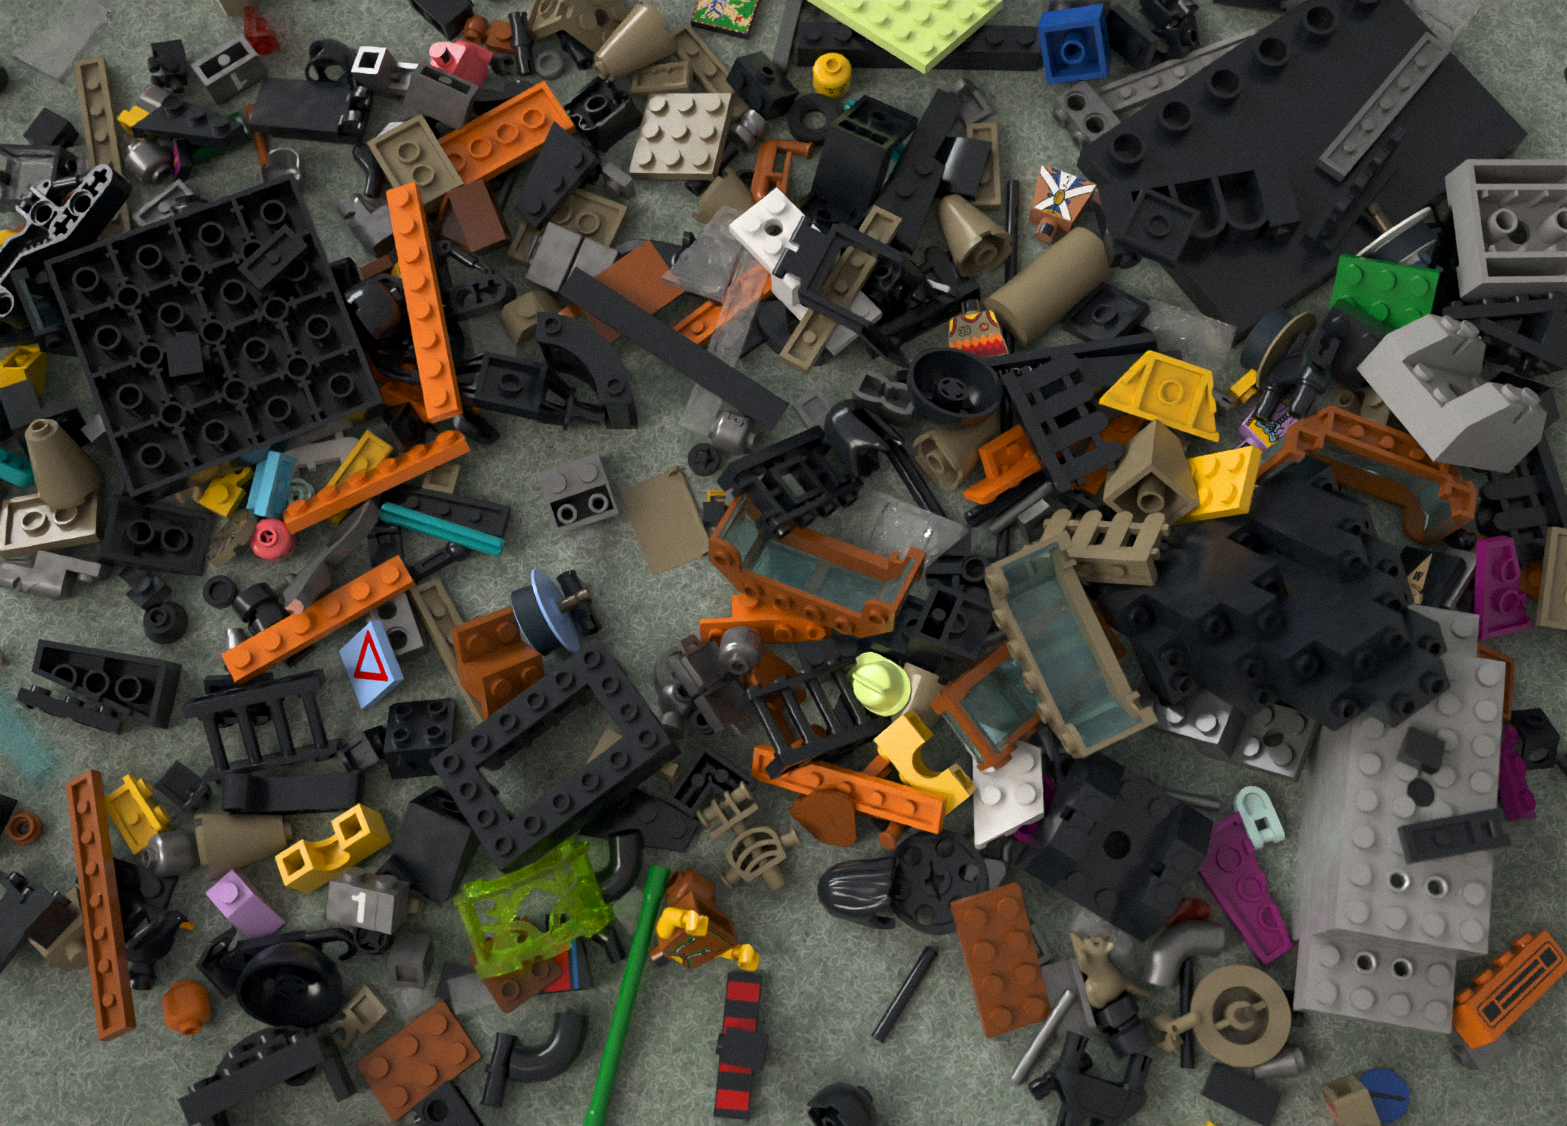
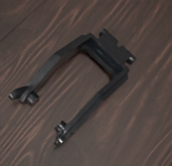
[772,216,960,369]

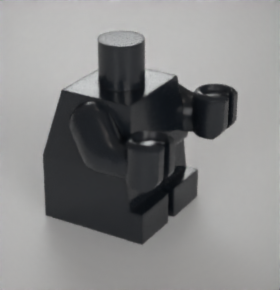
[147,39,188,94]

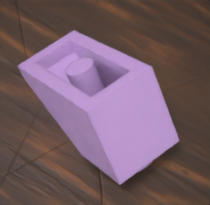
[205,869,287,939]

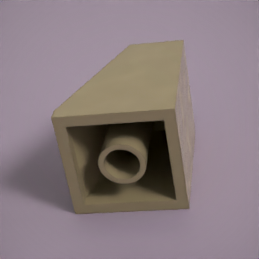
[1103,419,1200,525]

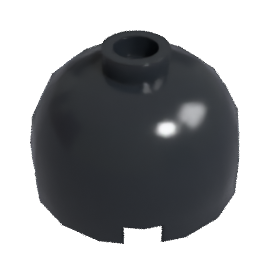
[344,279,406,346]
[807,1082,878,1126]

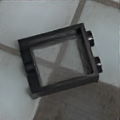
[0,144,78,213]

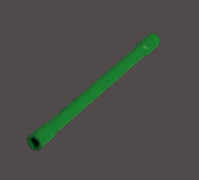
[583,864,671,1126]

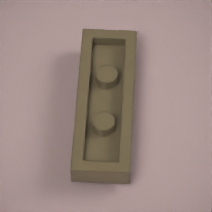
[966,122,1001,211]

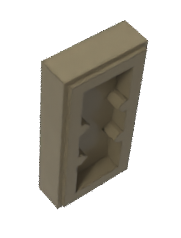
[631,61,693,98]

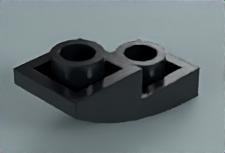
[473,80,535,116]

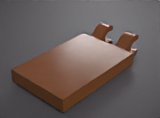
[558,239,686,345]

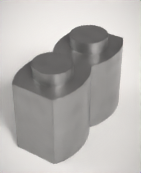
[851,370,916,428]

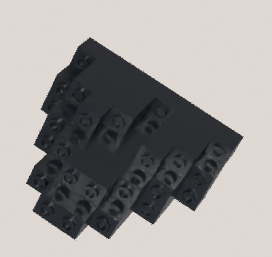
[1095,455,1451,732]

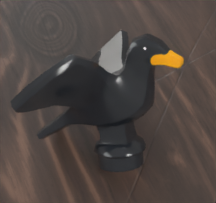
[123,902,194,991]

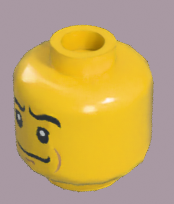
[813,53,852,99]

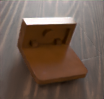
[467,916,562,1013]

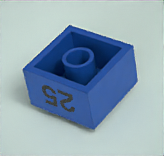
[1038,4,1112,85]

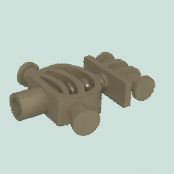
[696,781,802,892]

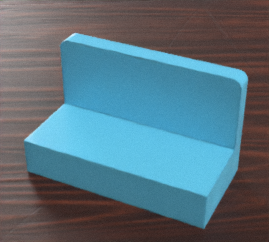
[246,451,297,521]

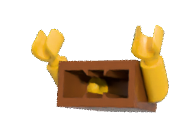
[649,891,760,971]

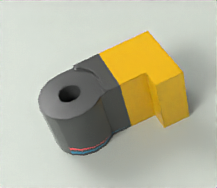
[117,84,177,141]

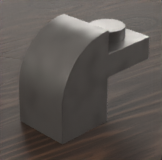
[351,46,419,101]

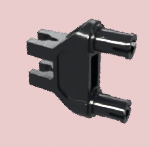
[1251,328,1340,424]
[1050,1030,1153,1126]

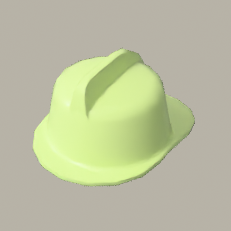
[847,652,911,716]

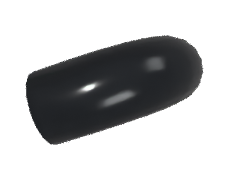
[578,829,643,909]
[509,1012,589,1083]

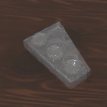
[1139,298,1237,387]

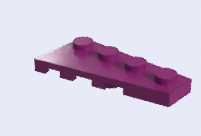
[1197,811,1293,967]

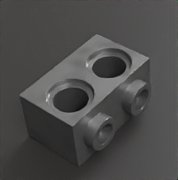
[1052,80,1121,150]
[365,591,430,665]

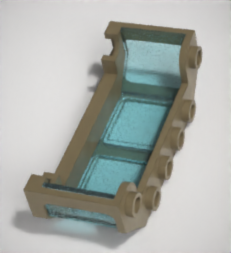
[985,530,1158,758]

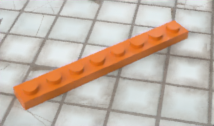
[386,181,463,423]

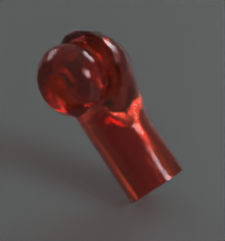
[1163,897,1212,928]

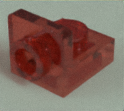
[244,5,281,55]

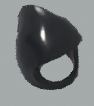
[304,39,362,88]

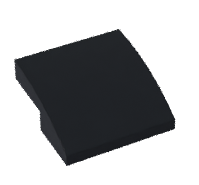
[935,137,992,202]

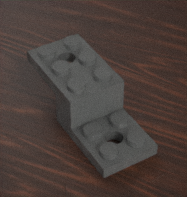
[1126,676,1320,783]

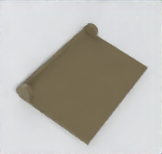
[618,466,709,576]

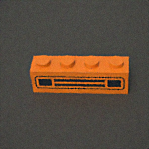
[1452,929,1567,1049]

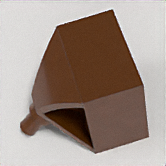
[435,179,513,260]

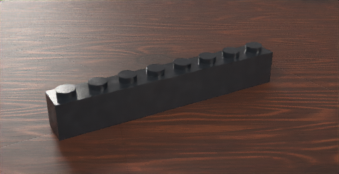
[797,22,1040,71]

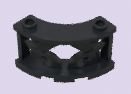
[536,312,638,429]

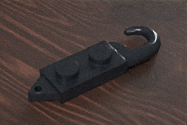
[218,928,358,971]

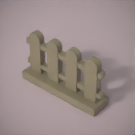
[1021,509,1171,586]

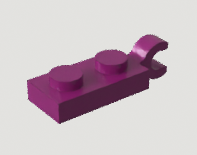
[1498,726,1537,821]

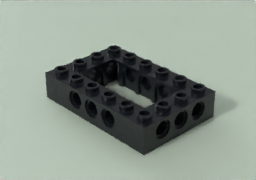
[430,637,682,879]

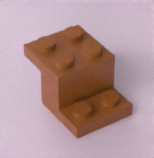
[451,606,545,721]

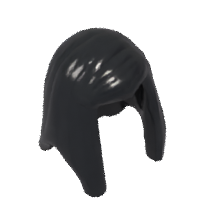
[824,399,906,481]
[817,855,901,929]

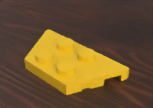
[1098,350,1219,443]

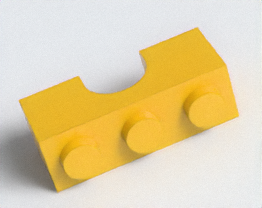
[874,709,978,816]
[275,804,392,894]

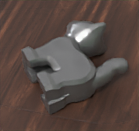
[960,830,1015,890]

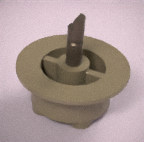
[1190,964,1291,1067]

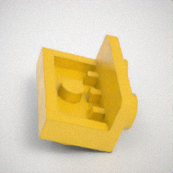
[105,774,172,857]

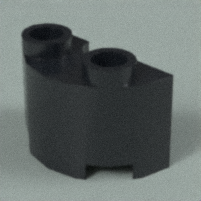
[1139,0,1199,29]

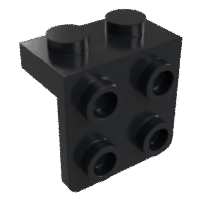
[383,698,456,779]

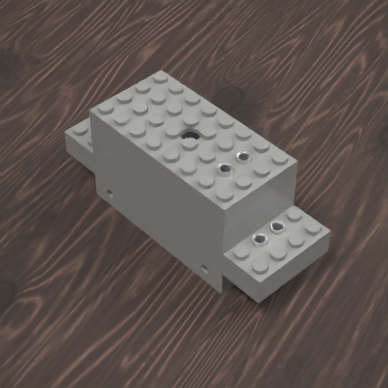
[1290,604,1506,1035]

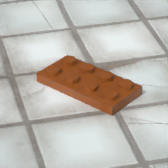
[950,882,1051,1038]

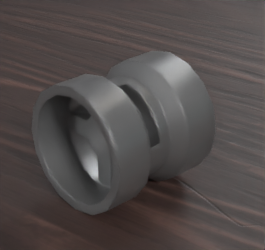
[728,109,770,153]

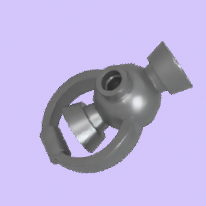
[652,645,708,740]

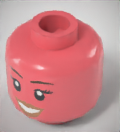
[249,518,297,563]

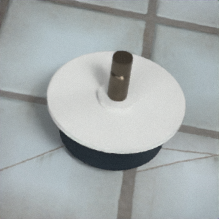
[1356,202,1439,265]

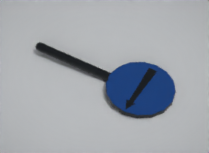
[1359,1068,1410,1126]

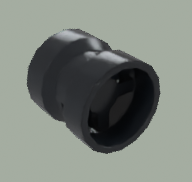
[353,927,395,955]

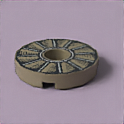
[206,508,258,567]

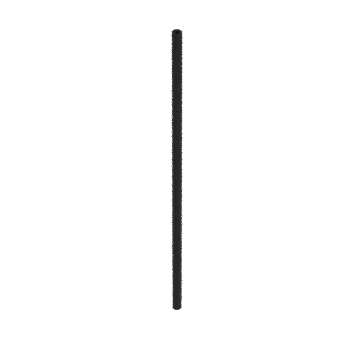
[994,179,1019,625]

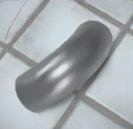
[1142,920,1225,988]

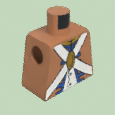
[1028,164,1097,243]

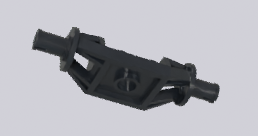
[410,351,605,431]

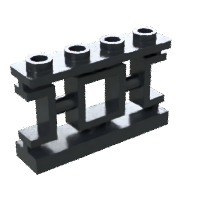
[716,425,864,542]

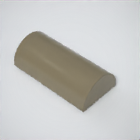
[982,227,1115,349]

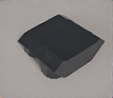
[561,76,643,153]

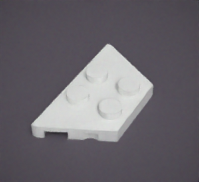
[972,722,1044,850]

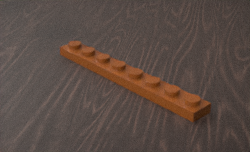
[66,769,137,1042]

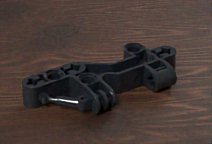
[0,164,132,329]
[330,231,517,349]

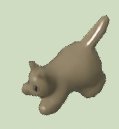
[1070,933,1150,1009]

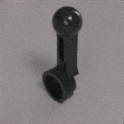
[403,542,472,592]

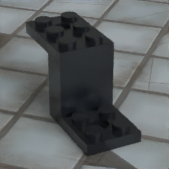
[795,95,919,235]

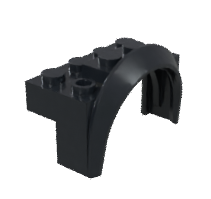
[178,1025,357,1126]

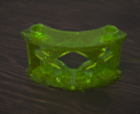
[453,840,616,979]

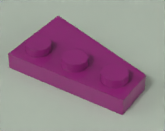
[1473,535,1533,640]

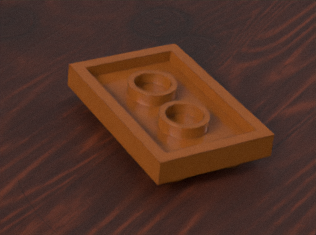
[356,999,483,1123]

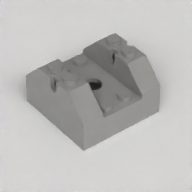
[1445,159,1567,305]
[1356,314,1547,473]

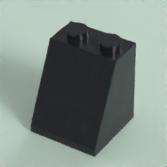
[390,786,480,903]

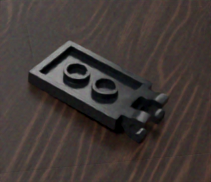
[248,76,373,140]

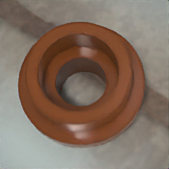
[6,811,42,846]

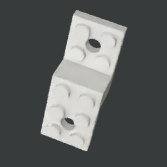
[729,188,882,356]

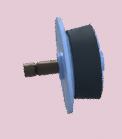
[511,568,593,656]

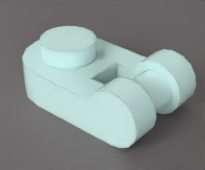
[1233,786,1285,851]

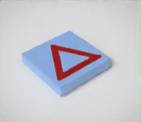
[339,620,404,710]

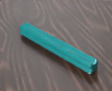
[379,502,505,557]

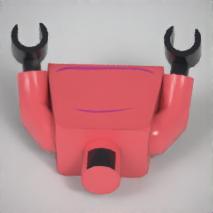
[429,41,514,124]

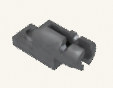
[336,193,397,259]
[0,550,113,601]

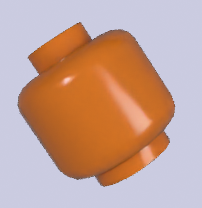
[162,980,213,1036]

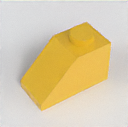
[0,345,49,396]

